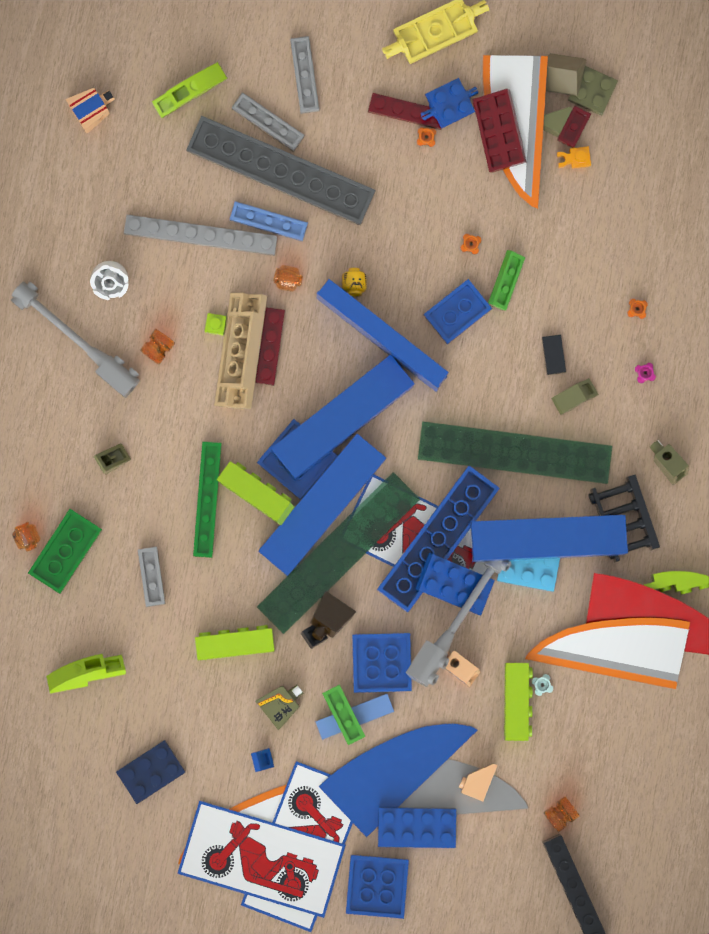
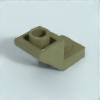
[551,378,599,415]

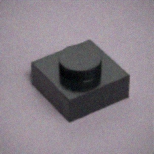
[301,625,328,649]

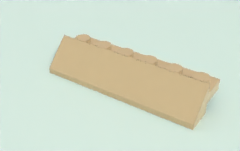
[214,293,267,410]

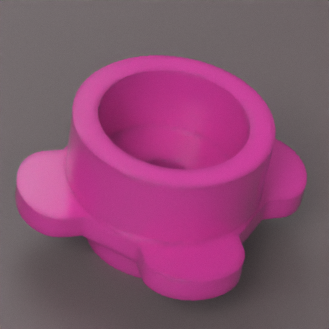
[635,363,656,384]

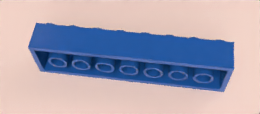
[377,466,500,613]

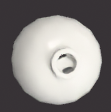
[90,261,129,300]

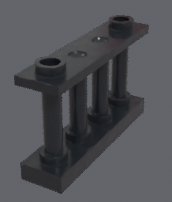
[588,474,660,563]

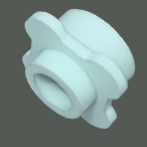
[532,674,553,696]

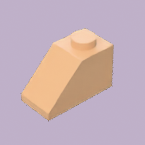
[459,763,497,801]

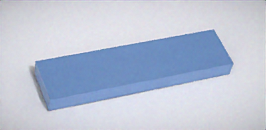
[230,201,308,242]
[315,694,394,740]

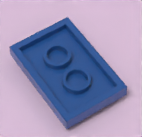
[424,279,492,345]

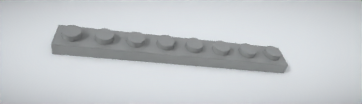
[124,215,277,256]

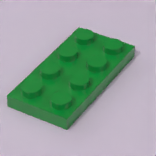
[28,509,102,594]

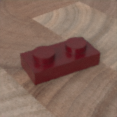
[557,106,591,148]

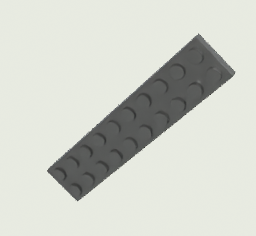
[186,116,376,226]

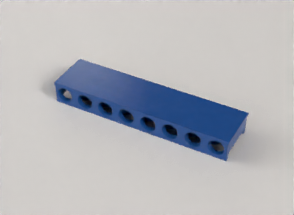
[316,279,449,392]
[271,354,415,480]
[258,434,386,576]
[470,515,628,562]

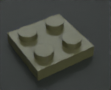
[568,66,618,116]

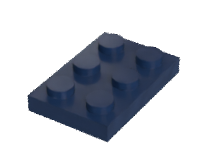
[116,740,186,804]

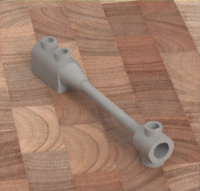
[11,281,140,398]
[406,560,511,687]

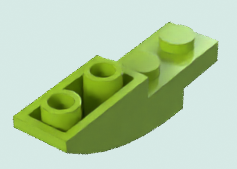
[152,62,228,118]
[644,571,709,595]
[46,654,126,693]

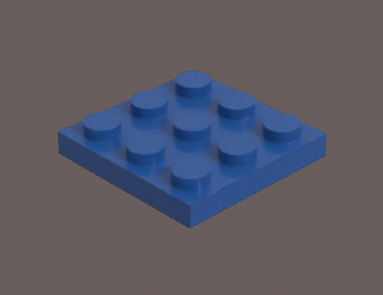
[257,419,338,500]
[352,633,412,693]
[346,855,409,919]

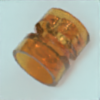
[140,329,175,365]
[543,796,580,833]

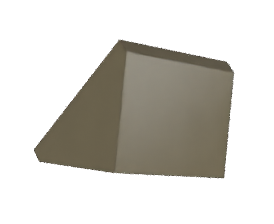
[546,53,586,96]

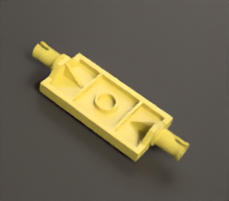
[382,0,489,64]

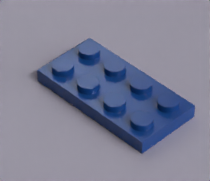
[415,553,495,616]
[378,807,456,848]

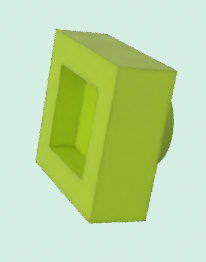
[205,313,227,336]

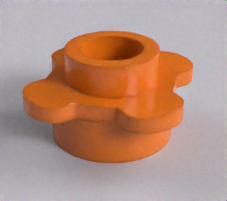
[417,127,436,147]
[460,234,481,255]
[627,299,648,319]

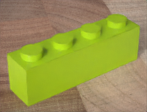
[217,461,294,525]
[195,625,275,661]
[504,663,533,741]

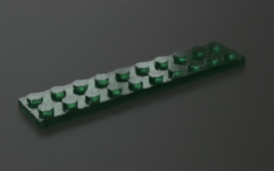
[417,421,612,484]
[257,472,420,634]

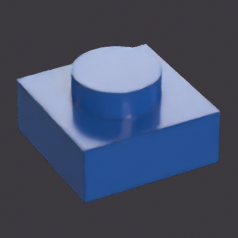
[251,748,274,772]

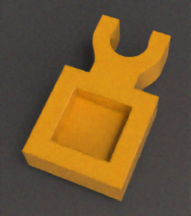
[557,146,591,169]

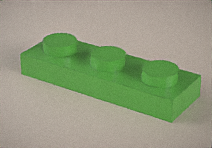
[488,250,525,311]
[322,685,366,745]

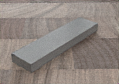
[290,36,319,114]
[232,92,305,152]

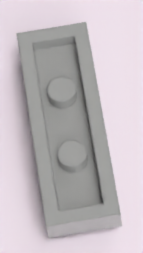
[138,547,166,607]

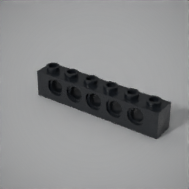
[542,834,606,934]

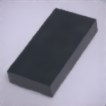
[542,334,566,375]

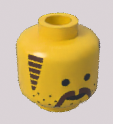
[342,268,367,297]

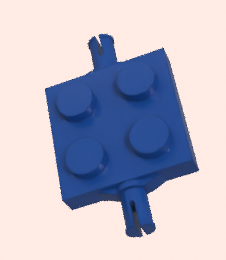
[421,78,479,129]

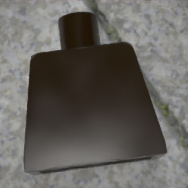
[310,591,356,641]

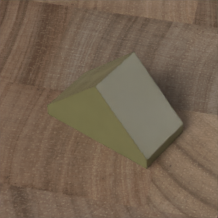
[543,106,572,137]
[93,443,131,475]

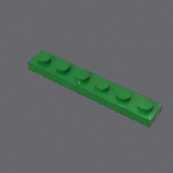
[193,442,222,558]

